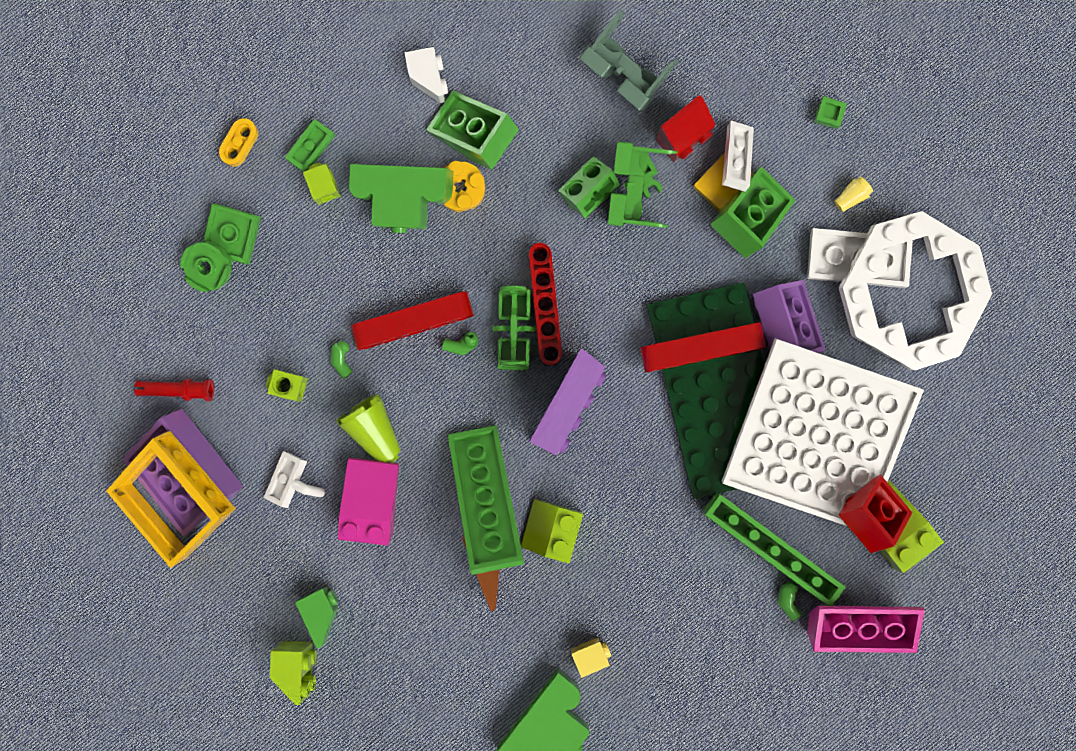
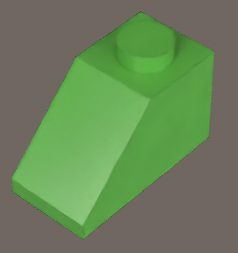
[295,585,339,649]

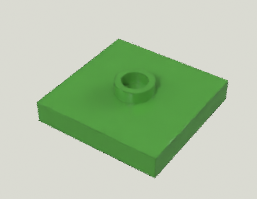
[203,203,261,264]

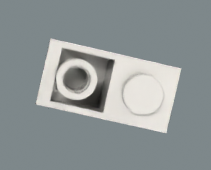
[404,47,448,103]

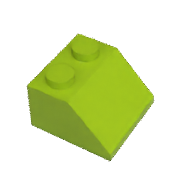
[521,499,583,564]

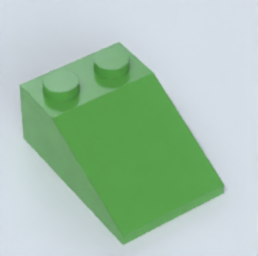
[426,90,519,170]
[710,166,796,258]

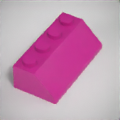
[807,606,925,653]

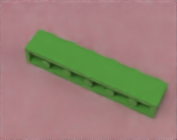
[701,493,845,606]

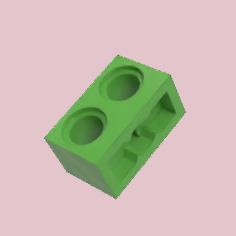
[558,156,620,219]

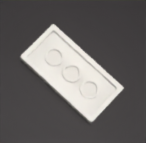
[807,228,912,288]

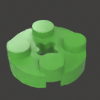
[180,241,233,292]

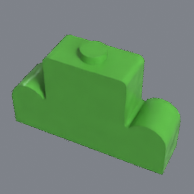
[349,164,454,234]
[496,668,590,751]

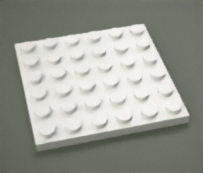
[722,338,924,526]

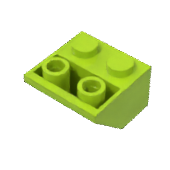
[270,641,317,705]

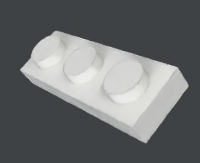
[722,121,754,192]

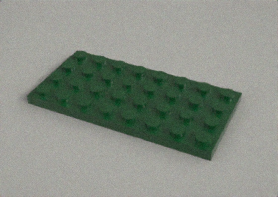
[647,282,764,499]

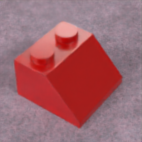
[656,95,715,162]
[839,475,913,553]

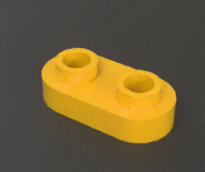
[219,118,258,167]

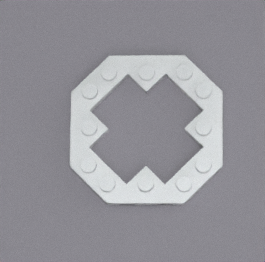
[839,211,992,370]

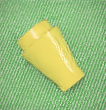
[834,176,873,212]

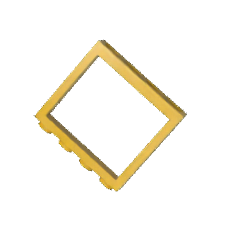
[106,431,236,568]

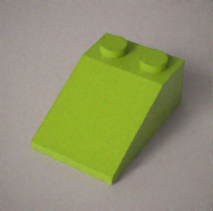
[880,479,944,573]

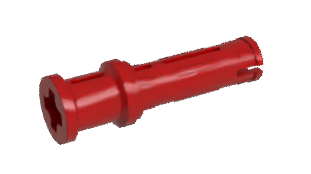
[134,379,215,402]

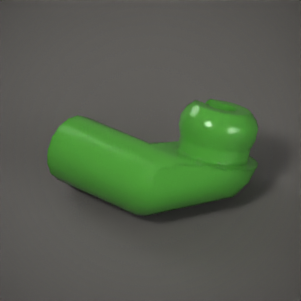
[442,332,478,355]
[330,341,353,379]
[778,582,802,621]

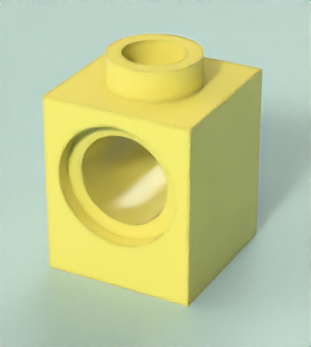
[571,637,612,678]

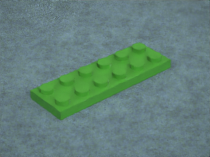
[448,425,524,575]

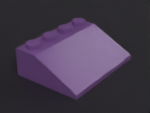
[530,349,607,456]
[123,409,243,537]

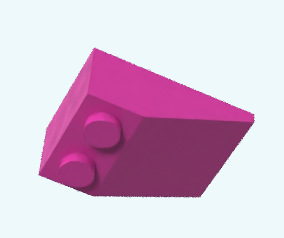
[338,458,399,546]

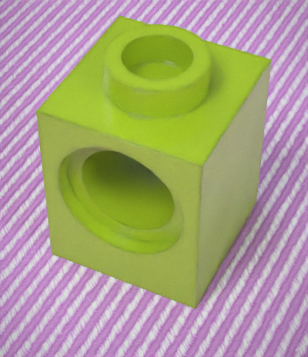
[303,163,341,205]
[266,369,308,402]

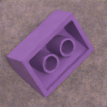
[753,280,826,353]

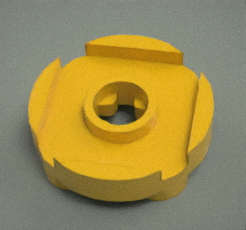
[443,161,485,212]

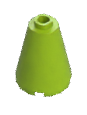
[336,393,401,463]

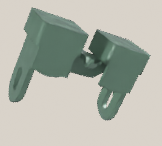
[579,10,679,110]

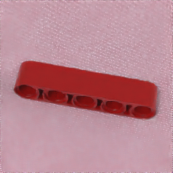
[529,243,562,366]
[350,291,474,350]
[640,323,766,373]

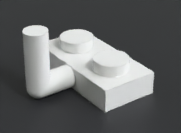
[264,451,325,508]

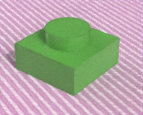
[814,96,847,129]

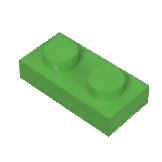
[285,118,336,172]

